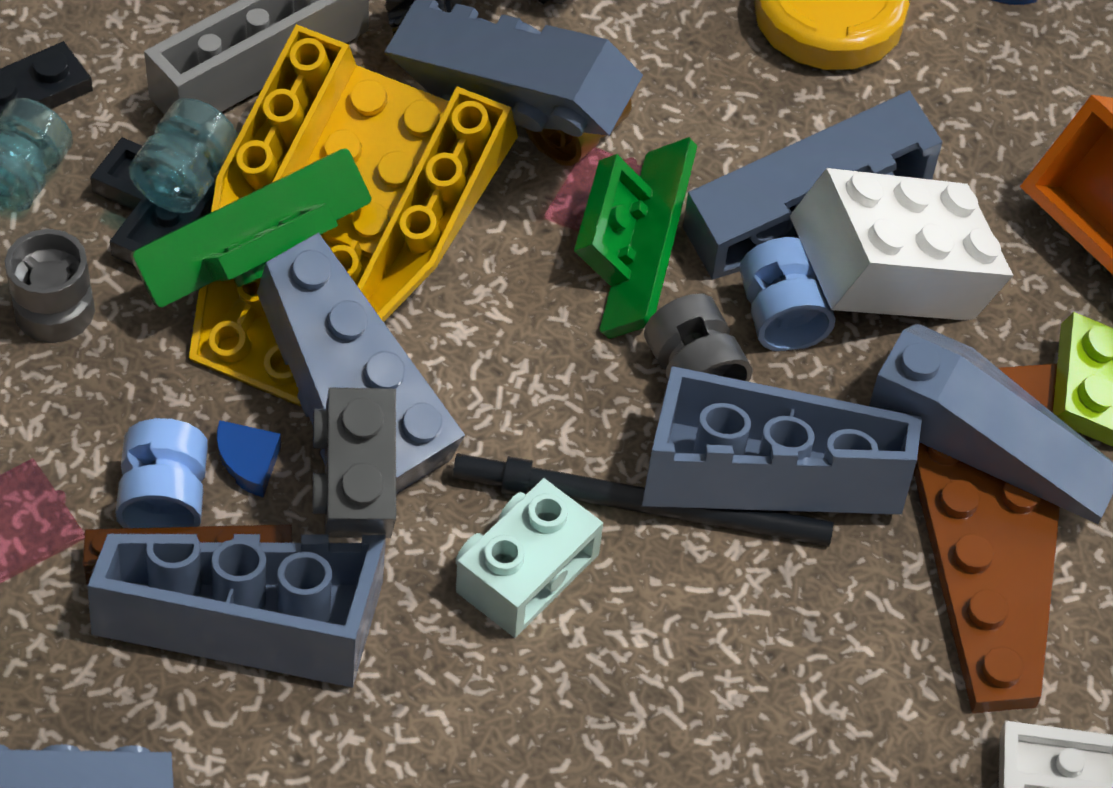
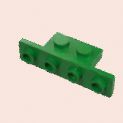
[574,137,697,339]
[131,148,371,307]

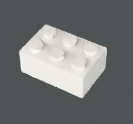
[790,168,1013,320]

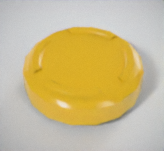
[754,0,910,70]

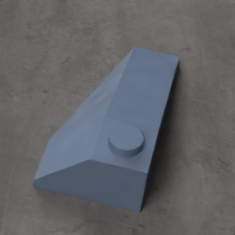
[869,323,1113,524]

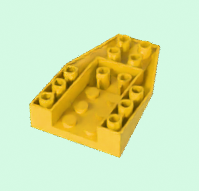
[189,24,518,406]

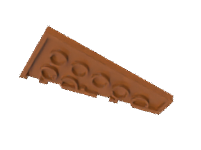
[914,363,1060,713]

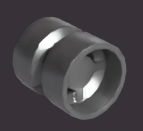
[4,229,95,343]
[644,294,753,382]

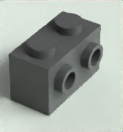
[312,387,396,538]

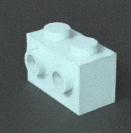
[455,478,603,638]

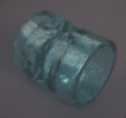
[0,98,73,212]
[129,98,238,213]

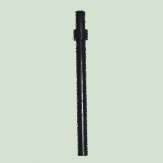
[452,453,834,547]

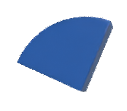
[217,420,281,497]

